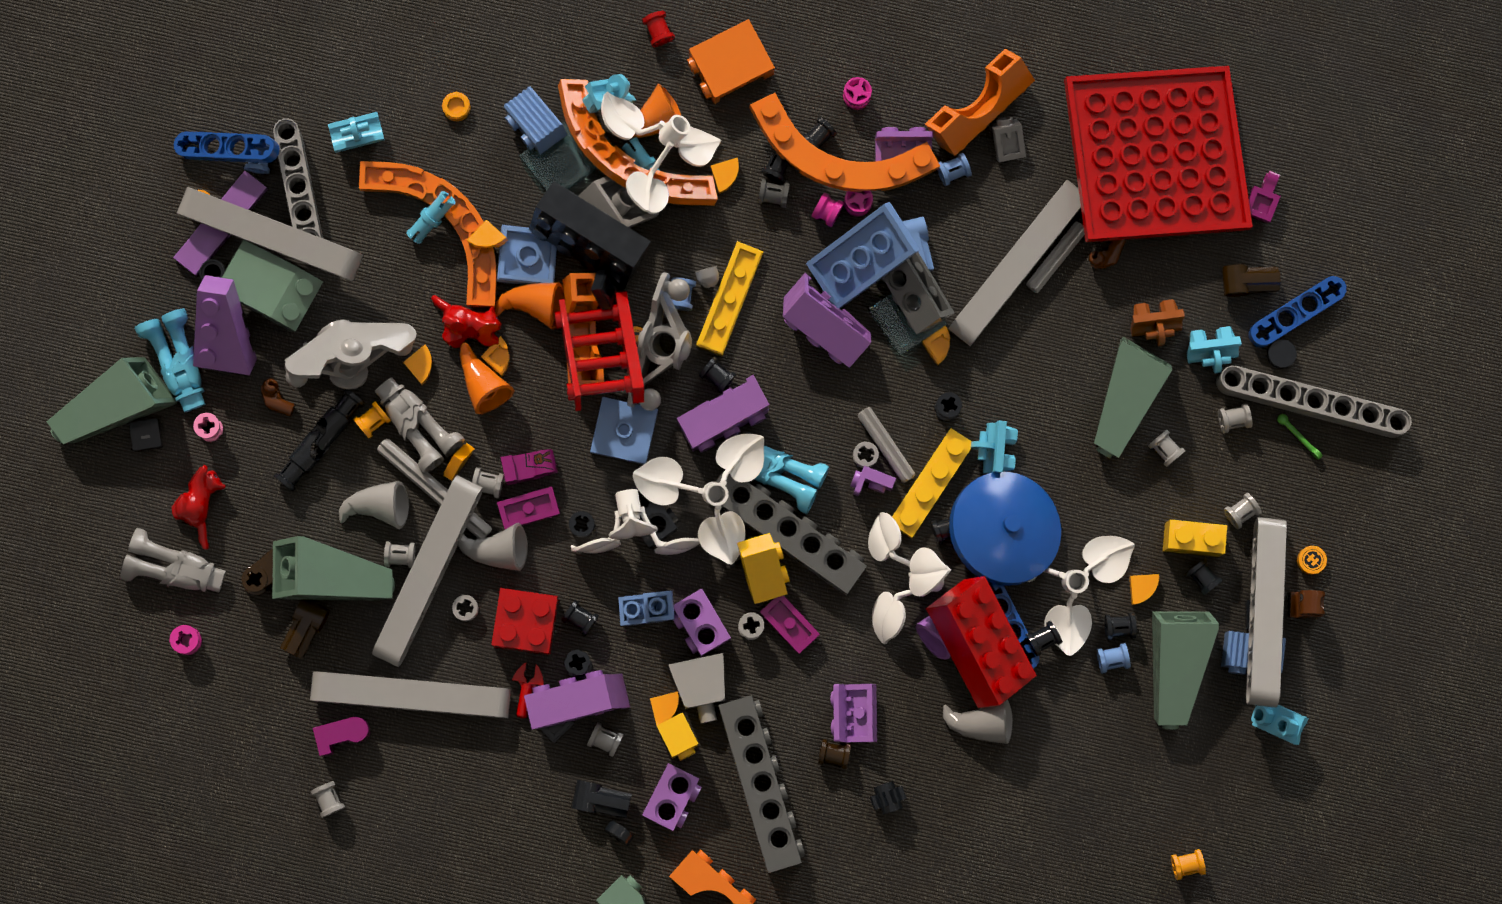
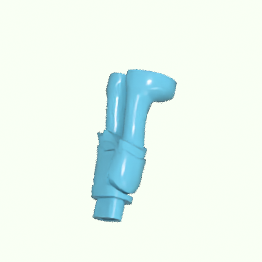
[134,308,205,413]
[754,446,830,514]

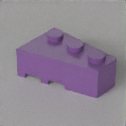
[783,273,871,368]
[193,275,257,375]
[677,375,769,453]
[524,670,630,729]

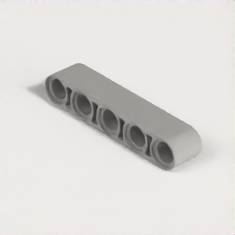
[273,118,323,238]

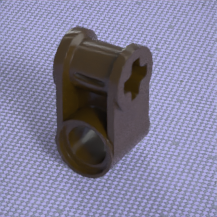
[241,549,273,596]

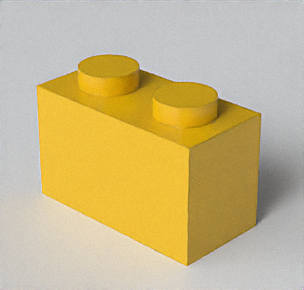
[1163,520,1227,557]
[737,533,790,604]
[657,712,698,761]

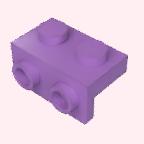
[875,127,933,161]
[830,684,877,743]

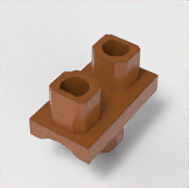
[1130,299,1185,346]

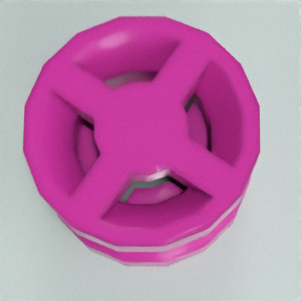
[843,77,872,110]
[844,191,873,217]
[811,192,844,227]
[170,625,202,655]

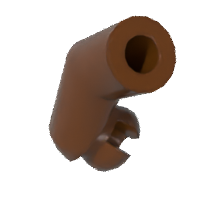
[1089,240,1126,269]
[261,379,296,417]

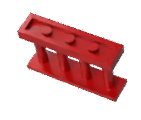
[554,291,644,411]

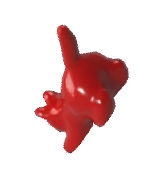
[431,295,502,348]
[172,465,226,550]

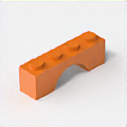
[925,49,1035,156]
[563,273,604,385]
[669,849,756,904]

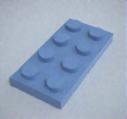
[806,202,920,309]

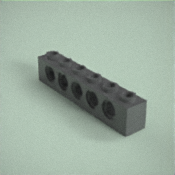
[716,469,867,596]
[718,695,805,873]

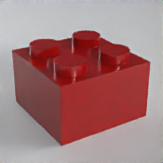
[492,588,559,655]

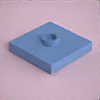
[496,225,557,285]
[590,397,658,465]

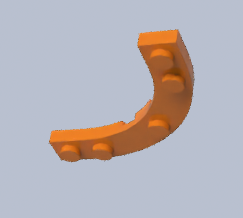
[558,79,718,206]
[749,93,940,192]
[359,161,497,308]

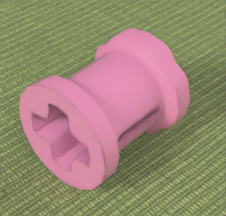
[193,413,223,442]

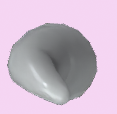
[339,481,409,529]
[458,523,528,571]
[943,699,1013,744]

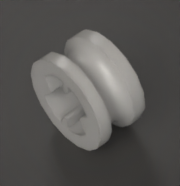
[853,442,879,468]
[452,595,479,622]

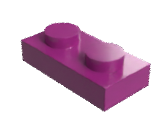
[497,487,560,529]
[760,595,820,654]

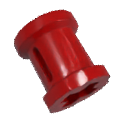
[642,11,675,47]

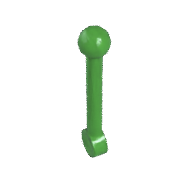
[1277,414,1323,460]

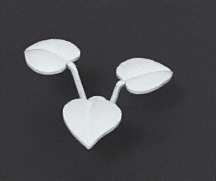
[601,91,721,214]
[633,434,764,564]
[571,489,700,555]
[868,512,951,644]
[1028,536,1135,656]

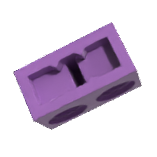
[673,589,731,657]
[642,763,702,831]

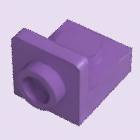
[850,466,896,497]

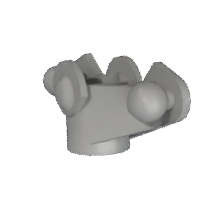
[627,272,692,411]
[285,320,417,390]

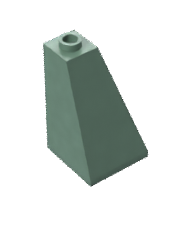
[1094,337,1172,458]
[46,357,177,444]
[272,536,395,601]
[1152,611,1219,729]

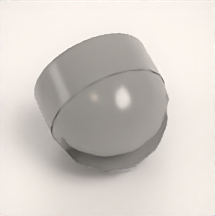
[695,266,719,288]

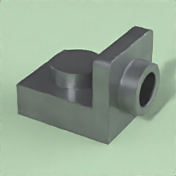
[989,116,1026,162]

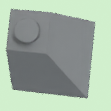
[579,176,659,228]

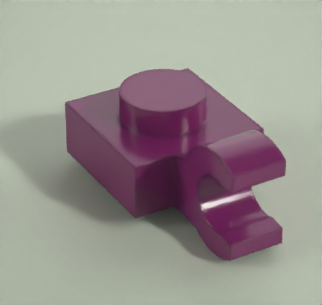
[1248,171,1281,223]

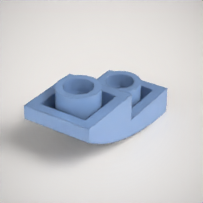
[618,591,675,626]

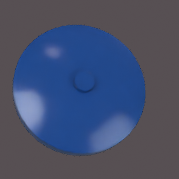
[949,472,1061,586]

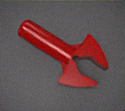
[512,663,544,718]

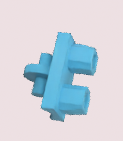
[582,74,636,113]
[328,112,385,153]
[1187,326,1242,373]
[971,420,1018,474]
[1251,705,1309,745]

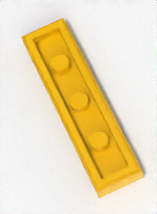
[696,241,763,356]

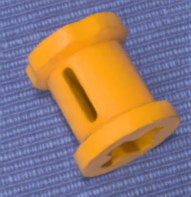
[353,401,391,438]
[1171,849,1206,880]

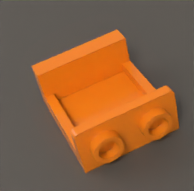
[687,19,775,104]

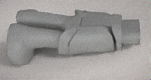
[375,377,465,474]
[120,528,226,593]

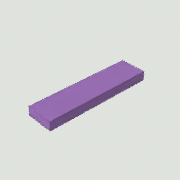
[173,171,268,277]

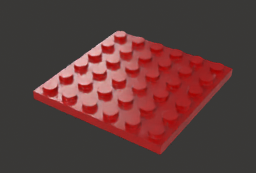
[1064,66,1253,242]

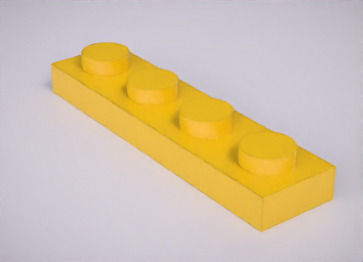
[892,428,972,539]

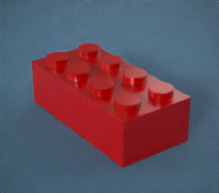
[926,576,1037,708]

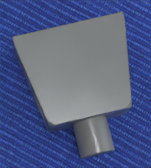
[669,653,725,724]

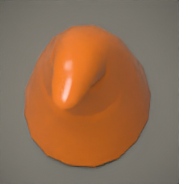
[632,84,682,138]
[495,282,564,330]
[460,343,515,414]

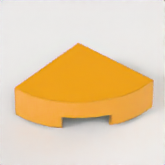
[711,158,739,194]
[467,220,508,249]
[922,326,950,366]
[481,336,510,377]
[403,345,432,385]
[443,443,475,481]
[1129,574,1159,605]
[650,692,679,725]

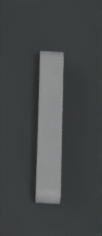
[948,180,1081,346]
[177,187,363,281]
[1216,366,1412,438]
[372,475,483,667]
[1246,517,1287,708]
[310,672,511,718]

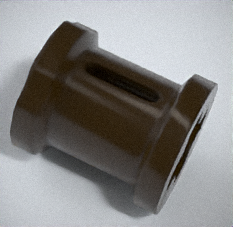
[818,739,851,769]

